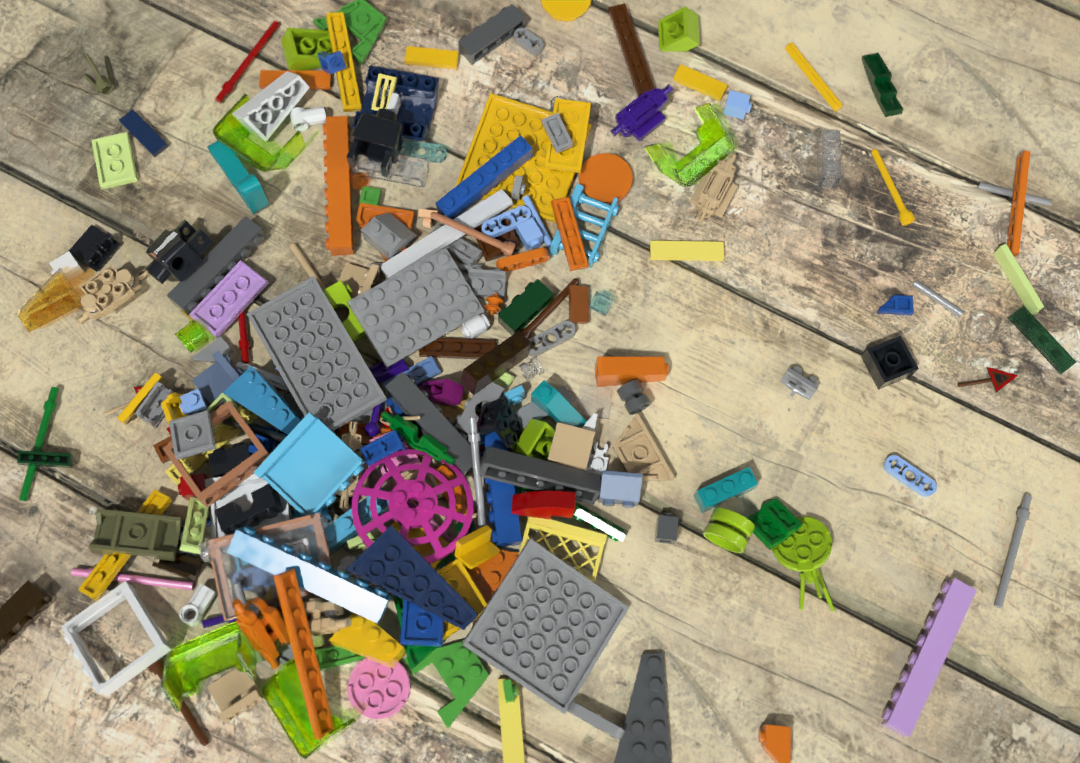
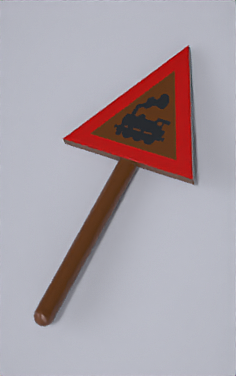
[958,367,1018,393]

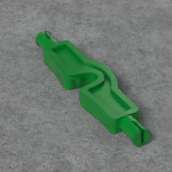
[381,411,456,466]

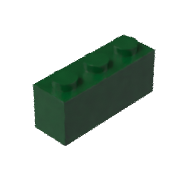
[498,279,554,335]

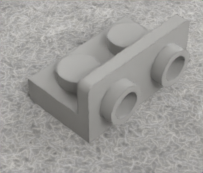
[468,267,506,299]

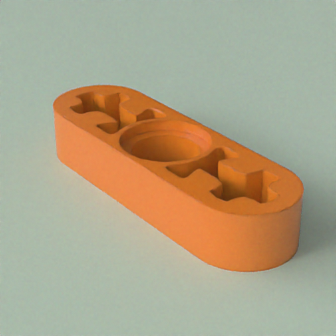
[496,248,550,272]

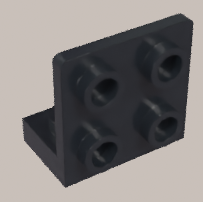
[477,398,522,452]

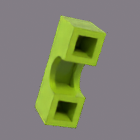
[323,280,366,342]

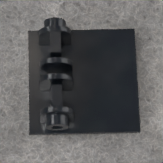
[69,225,121,272]

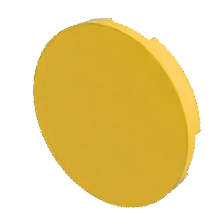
[540,0,591,22]

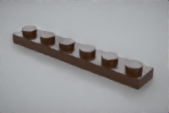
[608,3,655,97]

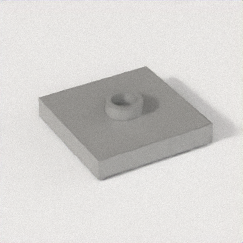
[169,410,217,460]

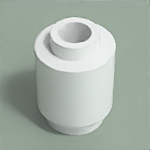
[461,314,490,339]

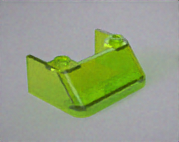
[213,94,306,172]
[644,102,735,187]
[160,622,257,713]
[262,659,356,759]

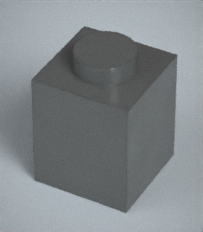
[654,513,679,544]

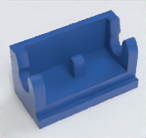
[360,430,407,466]

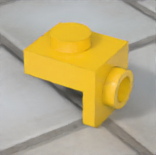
[161,392,187,424]

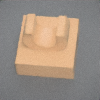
[418,209,439,228]

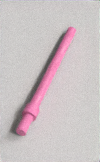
[71,568,195,590]

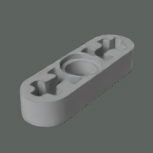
[528,321,576,357]
[567,701,625,741]

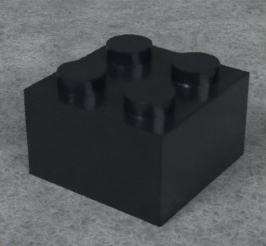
[861,335,919,390]

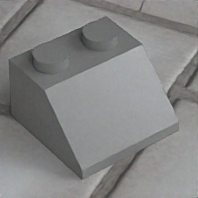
[361,212,416,260]

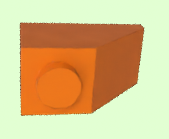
[758,725,791,763]

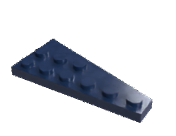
[346,525,479,630]

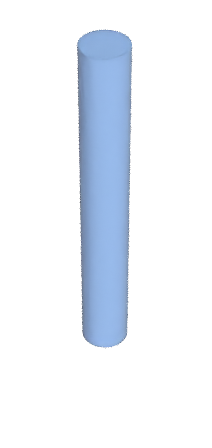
[522,195,552,247]

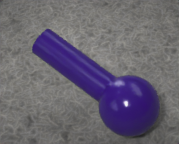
[365,403,382,437]
[201,615,237,629]

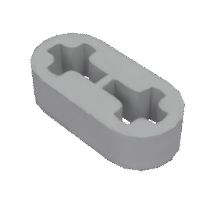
[514,28,543,55]

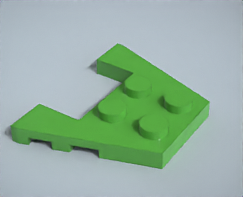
[313,0,387,64]
[404,641,489,728]

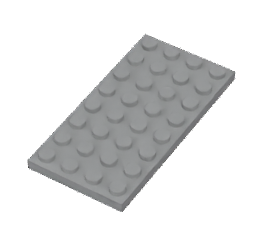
[247,276,387,431]

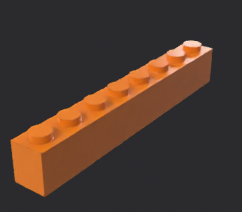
[323,116,354,256]

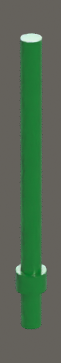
[19,387,59,502]

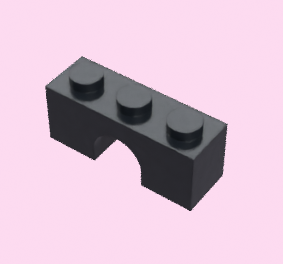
[215,484,284,535]

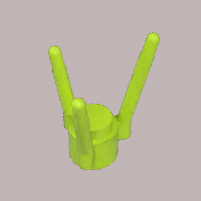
[799,568,835,612]

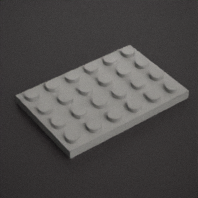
[347,248,485,368]

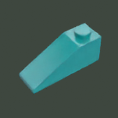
[531,380,587,428]

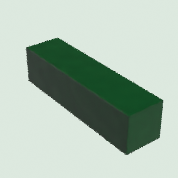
[17,450,73,468]

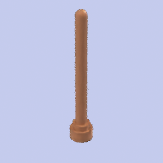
[430,212,516,256]

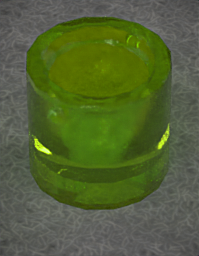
[175,320,209,353]

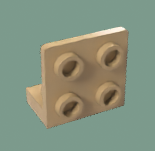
[339,263,381,298]
[208,664,265,723]

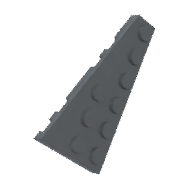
[614,653,671,763]

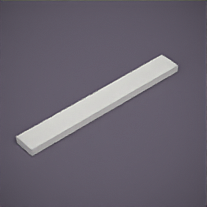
[380,189,513,279]

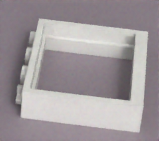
[61,581,172,696]

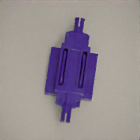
[610,84,673,142]

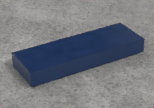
[119,109,168,158]

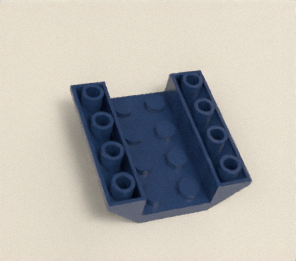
[352,65,439,142]

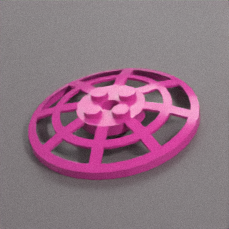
[352,450,473,564]

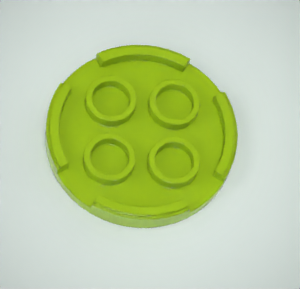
[772,516,832,572]

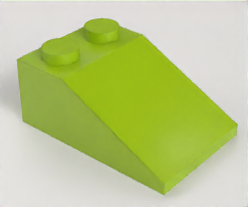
[281,27,332,71]

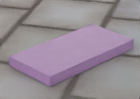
[189,260,269,338]

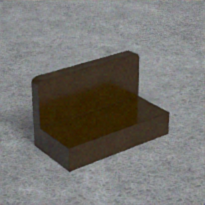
[152,553,203,582]

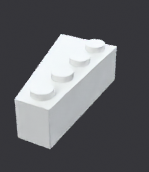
[232,71,310,142]

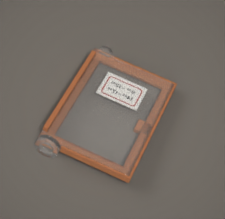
[199,513,333,621]

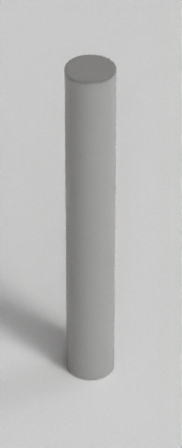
[912,280,964,317]

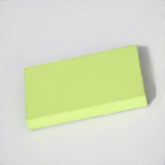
[92,132,138,190]

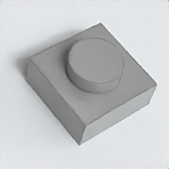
[512,176,526,200]

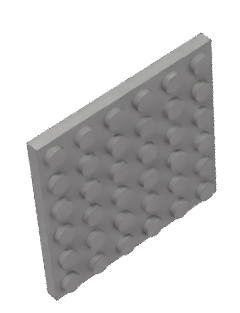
[462,539,629,714]

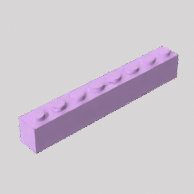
[882,578,977,737]

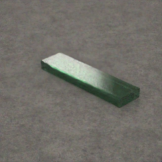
[1008,306,1076,375]

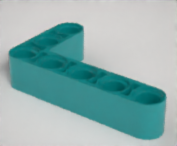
[207,137,269,214]

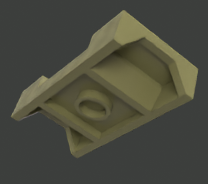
[89,509,183,561]

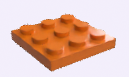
[465,550,519,603]

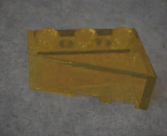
[18,267,82,332]

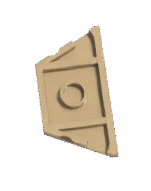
[612,413,675,481]

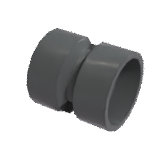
[617,379,651,415]

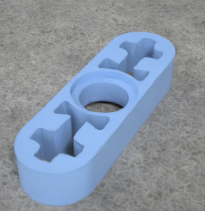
[481,206,531,238]
[883,455,937,497]

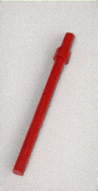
[215,20,280,103]
[238,310,251,364]

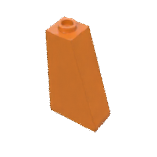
[595,357,669,387]

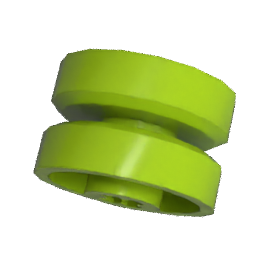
[703,507,755,553]

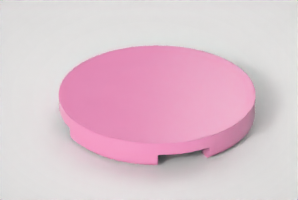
[347,658,410,719]

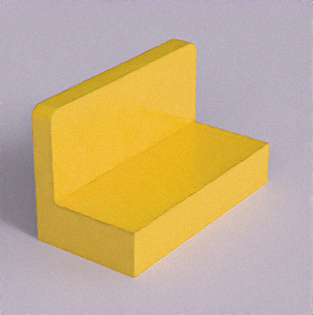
[455,525,500,569]

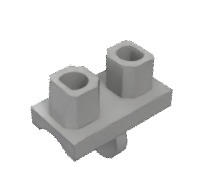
[780,366,819,400]

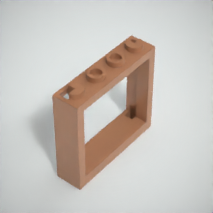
[163,401,270,508]

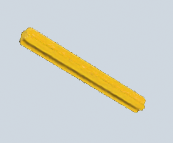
[785,42,843,112]

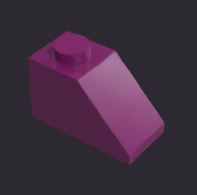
[420,378,464,406]

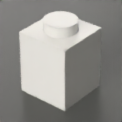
[49,251,85,284]

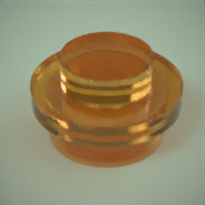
[350,172,368,190]

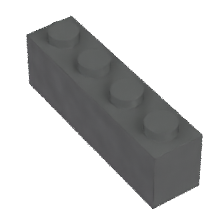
[458,4,526,65]

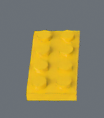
[544,98,591,173]

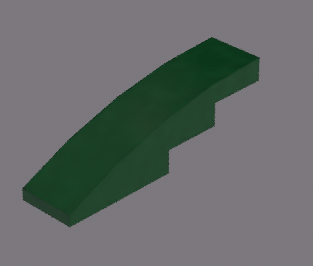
[861,52,903,117]

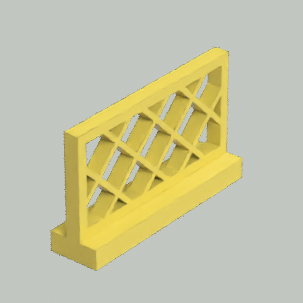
[518,517,607,583]

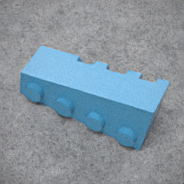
[223,366,302,435]

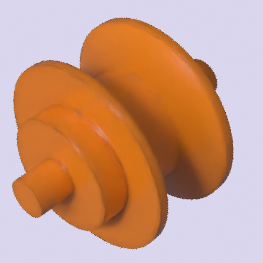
[484,293,504,316]

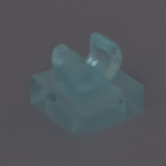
[589,290,613,316]

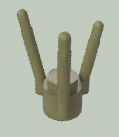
[83,54,116,95]

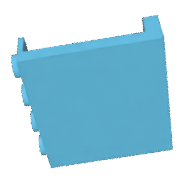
[253,413,365,516]

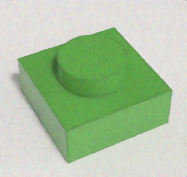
[359,186,382,206]
[503,679,518,703]

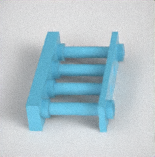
[550,184,620,268]

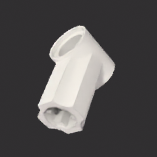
[290,106,326,131]
[180,584,216,626]

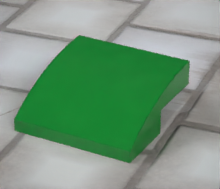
[746,498,803,550]

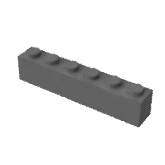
[167,216,266,316]
[385,372,482,476]
[480,446,601,505]

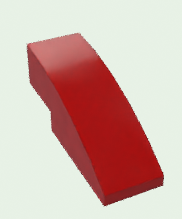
[511,491,576,520]

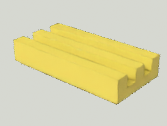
[371,74,397,111]

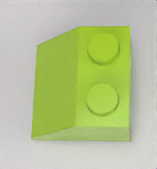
[658,6,700,52]
[513,419,555,463]

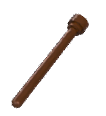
[517,278,579,340]
[148,657,209,746]

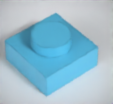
[504,385,525,405]

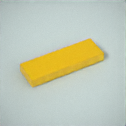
[404,46,459,69]
[673,64,728,101]
[117,373,163,425]

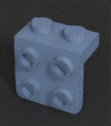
[193,351,243,408]

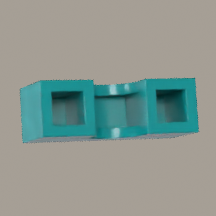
[694,467,758,513]

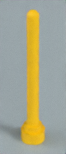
[871,149,915,226]

